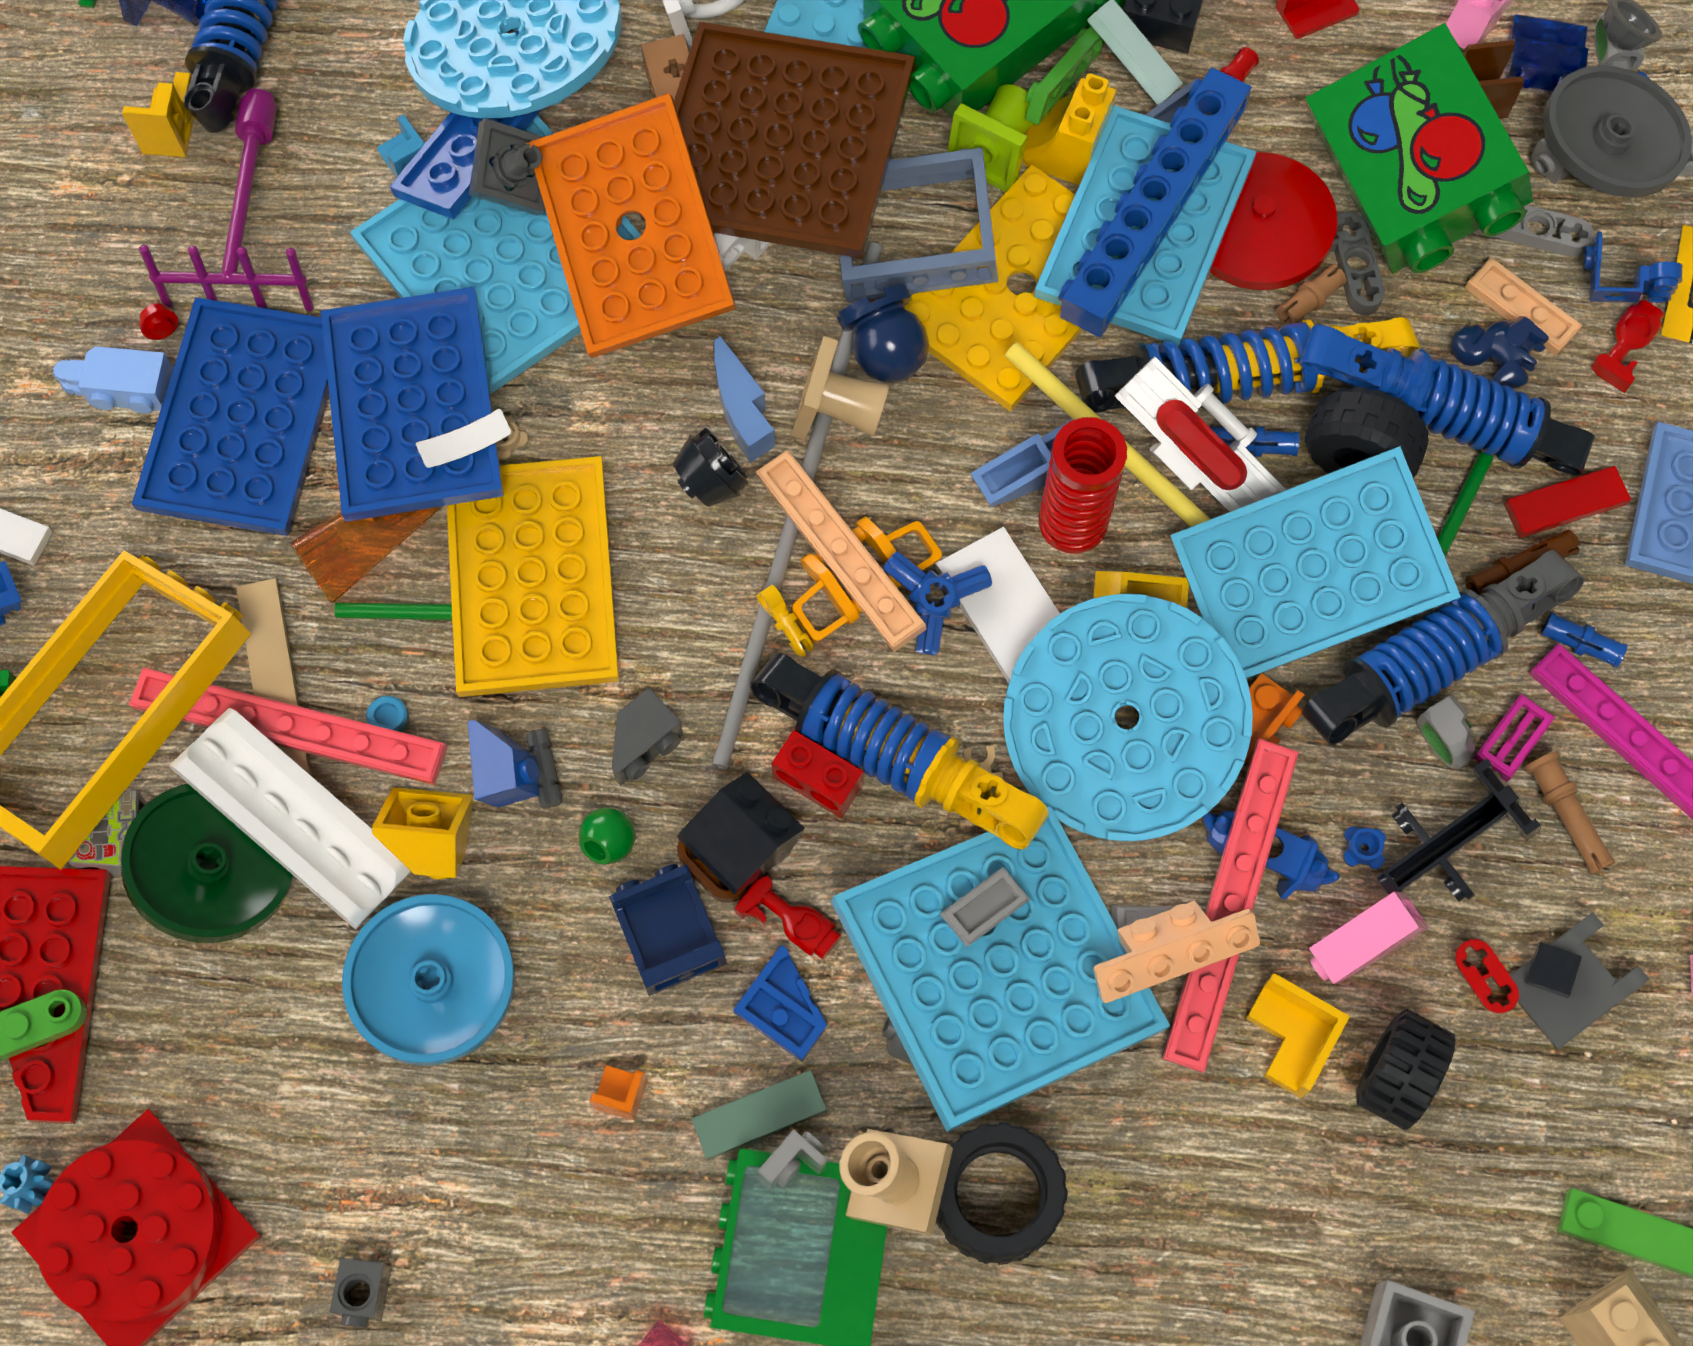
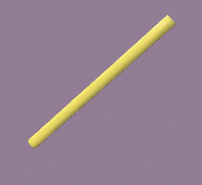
[1005,342,1211,527]

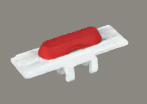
[1115,356,1287,512]

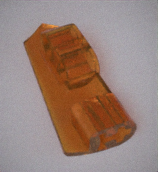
[290,506,443,603]

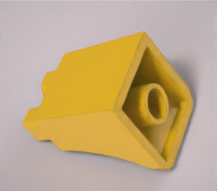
[1022,73,1117,185]

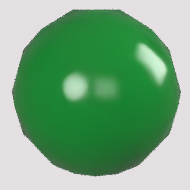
[578,807,636,865]

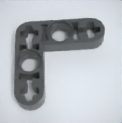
[1330,212,1385,315]

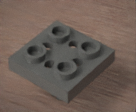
[469,118,545,216]

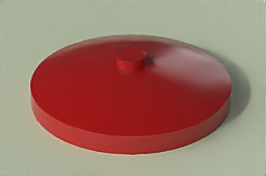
[1210,152,1338,290]

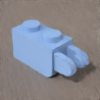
[52,346,173,414]

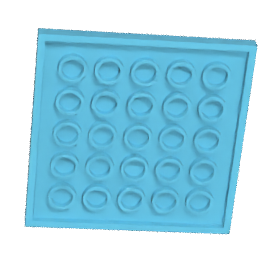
[350,115,641,394]
[831,806,1170,1132]

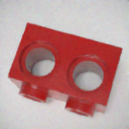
[771,730,864,819]

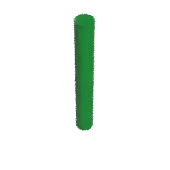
[1437,452,1493,556]
[334,602,452,620]

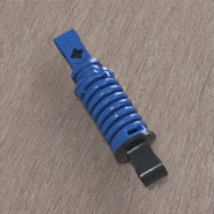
[1299,325,1595,475]

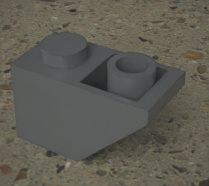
[612,688,683,786]

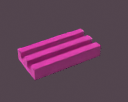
[1473,694,1555,782]

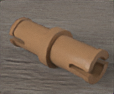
[1276,264,1347,324]

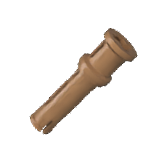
[1524,751,1615,875]

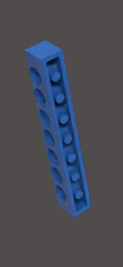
[1058,67,1252,338]

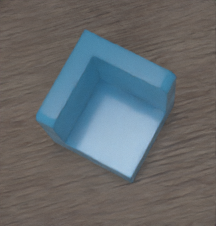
[377,114,425,178]

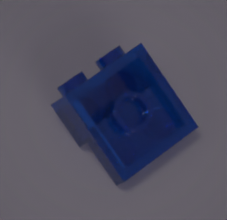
[1504,14,1589,92]

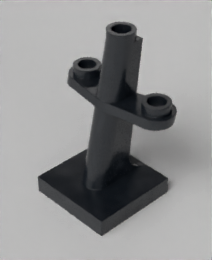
[1377,758,1541,902]

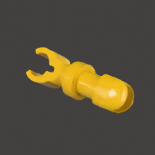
[756,584,814,657]

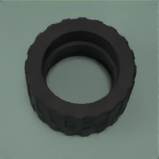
[936,1122,1068,1265]

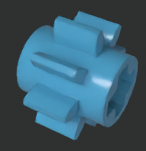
[0,1155,54,1214]

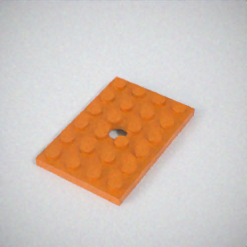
[526,93,737,358]

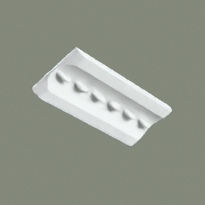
[169,708,411,930]

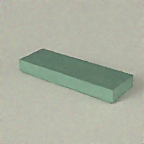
[691,1070,827,1161]

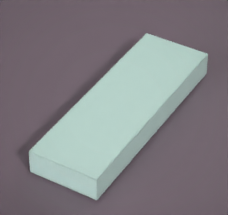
[1087,0,1183,105]

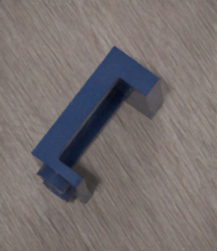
[609,864,727,996]

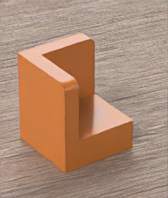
[589,1065,648,1121]

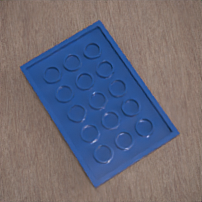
[321,287,504,522]
[132,297,329,536]

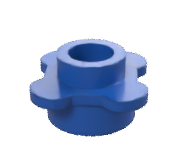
[1343,826,1386,869]

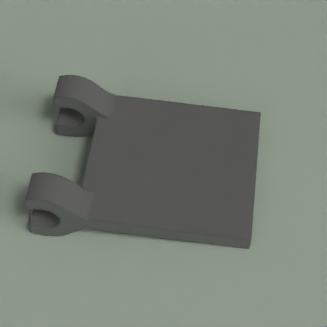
[1505,912,1650,1050]

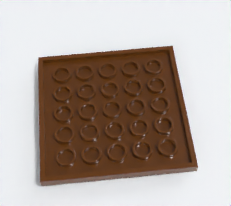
[641,22,916,259]

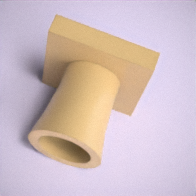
[790,336,889,440]
[840,1129,953,1236]

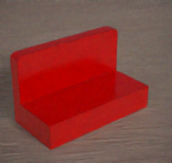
[1275,0,1359,39]

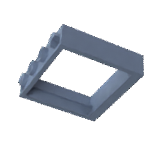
[840,148,998,302]

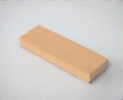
[1465,257,1582,357]

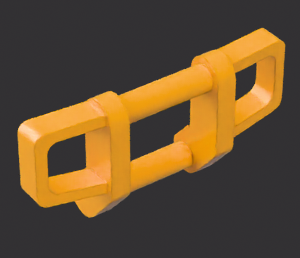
[791,516,942,643]

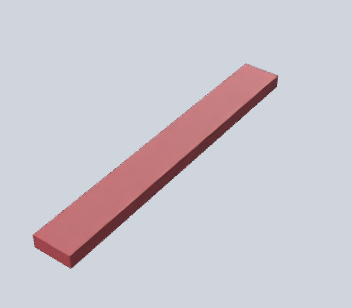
[129,668,448,785]
[1161,739,1299,1073]

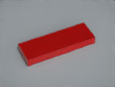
[1504,466,1632,539]

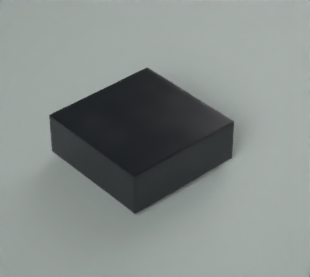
[1525,942,1582,998]

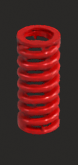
[1038,417,1127,554]

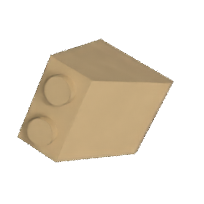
[1558,1269,1686,1346]

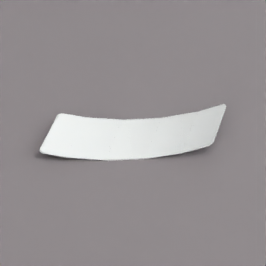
[416,409,511,468]

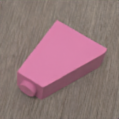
[1309,891,1429,984]

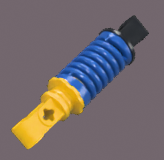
[750,653,1049,850]

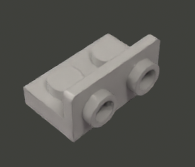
[757,1129,827,1191]

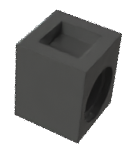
[330,1258,392,1328]

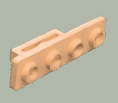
[1093,901,1260,1003]

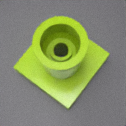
[947,84,1035,192]

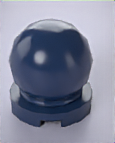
[837,283,929,383]

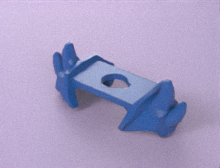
[1203,810,1340,900]

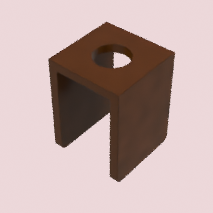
[1463,40,1524,119]

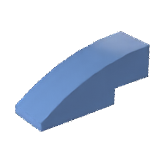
[714,336,775,463]
[970,419,1073,507]

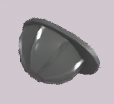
[1603,0,1662,51]

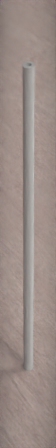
[712,242,883,770]

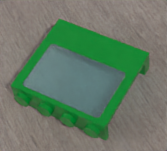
[704,1148,887,1346]

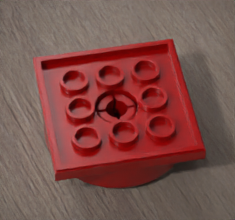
[11,1109,262,1346]

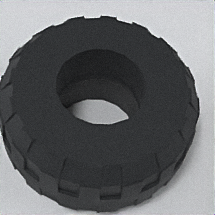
[1305,387,1429,478]

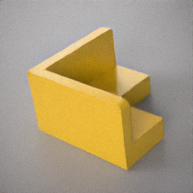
[122,72,194,157]
[1246,973,1350,1099]

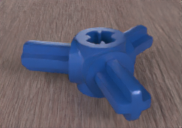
[883,552,992,655]

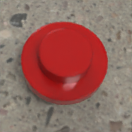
[139,303,179,340]

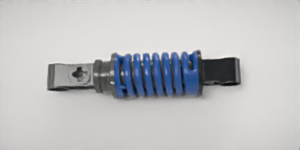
[1302,550,1585,745]

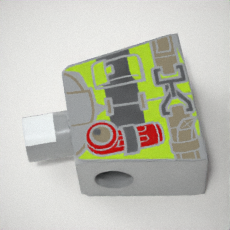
[69,790,148,876]

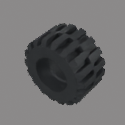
[1356,1009,1455,1130]

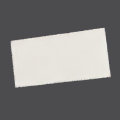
[935,527,1060,684]

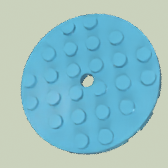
[403,0,622,118]
[1003,594,1253,841]

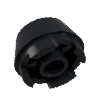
[673,427,749,507]

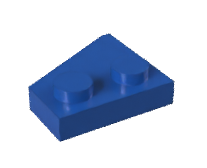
[733,945,827,1062]

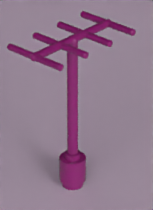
[139,88,314,312]

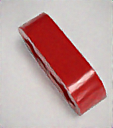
[1455,939,1519,1014]

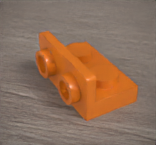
[1245,673,1305,764]

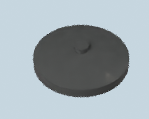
[1543,66,1692,197]

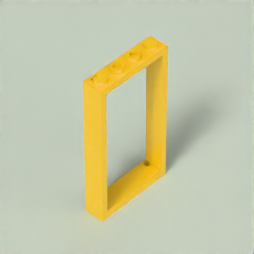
[0,550,251,870]

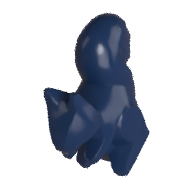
[1451,316,1549,388]

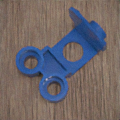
[1584,231,1683,303]

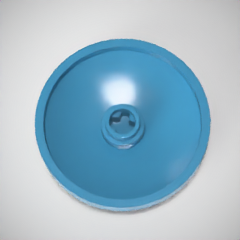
[342,894,515,1066]

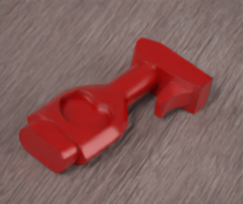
[1591,300,1664,393]
[734,876,842,960]

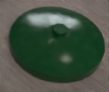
[121,784,293,943]

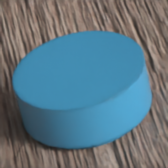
[366,696,409,733]

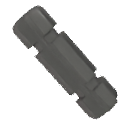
[526,729,562,808]

